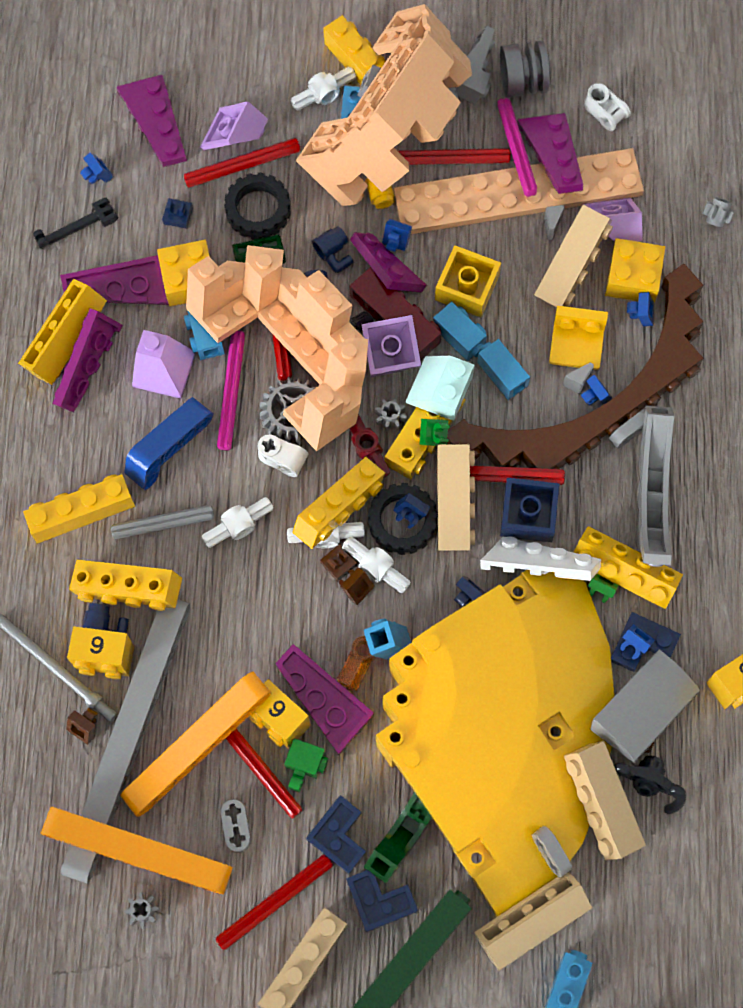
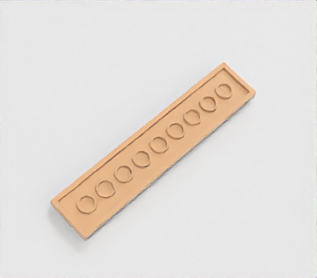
[393,148,644,234]

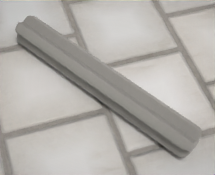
[111,505,214,539]

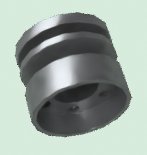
[500,40,551,98]

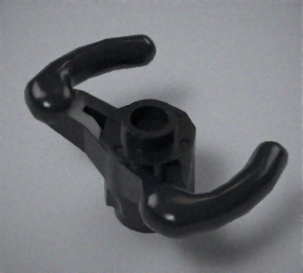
[614,755,686,815]

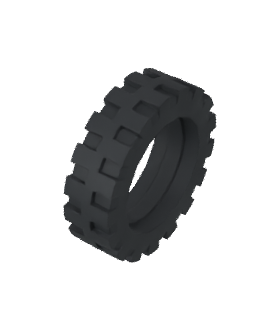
[224,173,291,240]
[368,483,438,555]

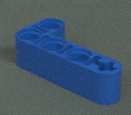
[124,397,214,490]

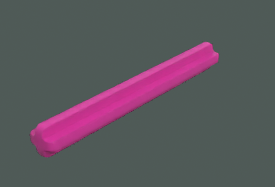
[497,98,537,197]
[217,331,245,451]

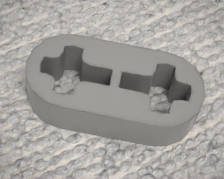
[609,409,645,449]
[221,799,251,853]
[532,826,572,878]

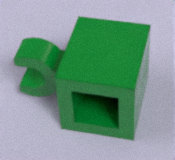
[284,738,329,793]

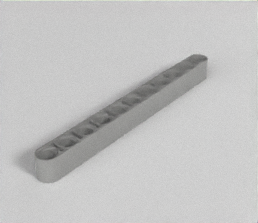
[61,600,191,884]

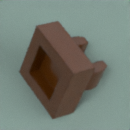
[320,544,357,582]
[339,567,375,605]
[66,707,98,745]

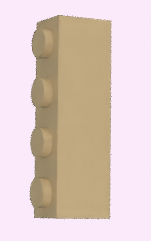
[534,205,613,307]
[437,444,475,551]
[564,741,646,860]
[474,872,592,970]
[258,908,348,1008]

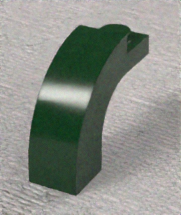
[364,791,433,884]

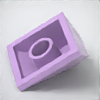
[200,101,268,150]
[582,198,643,242]
[361,315,421,377]
[132,330,196,399]

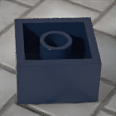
[500,478,560,543]

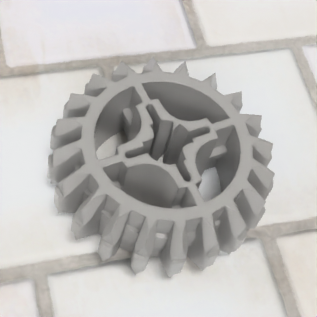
[259,377,318,445]

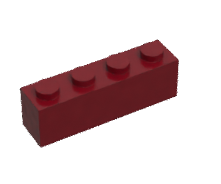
[349,267,441,361]

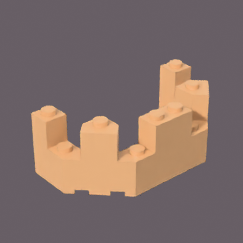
[296,4,472,206]
[186,245,368,451]

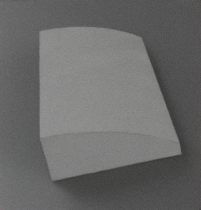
[590,649,700,763]

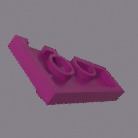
[350,232,427,293]

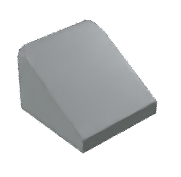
[544,205,565,240]
[563,362,594,394]

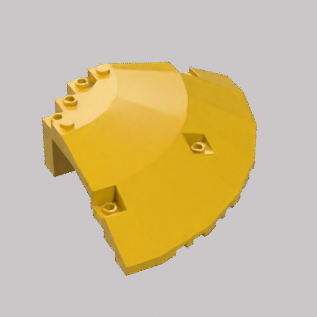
[376,569,615,917]

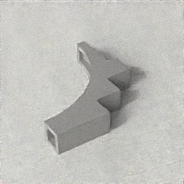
[357,25,495,104]
[635,406,674,567]

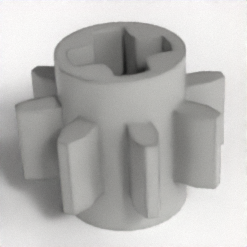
[702,197,735,227]
[375,398,406,431]
[124,892,161,929]

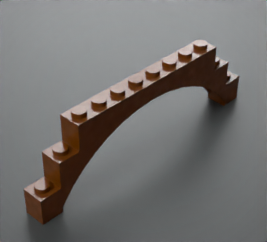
[447,263,704,469]

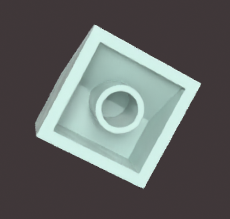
[406,355,474,421]

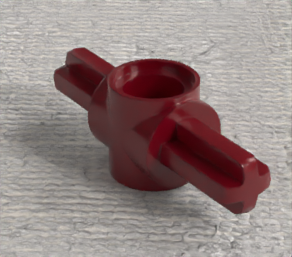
[349,414,390,479]

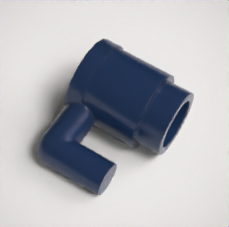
[311,226,354,273]
[82,603,129,633]

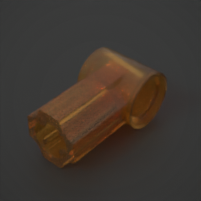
[336,636,376,692]

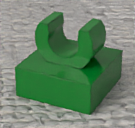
[419,418,450,446]
[588,573,619,603]

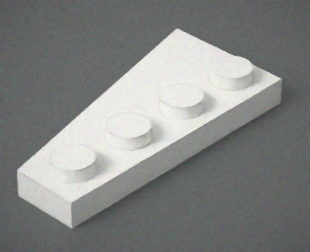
[481,537,601,581]

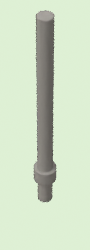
[0,614,118,722]

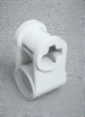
[584,83,631,131]
[258,434,308,477]

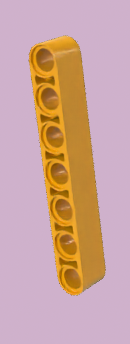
[120,672,271,817]
[40,807,233,895]

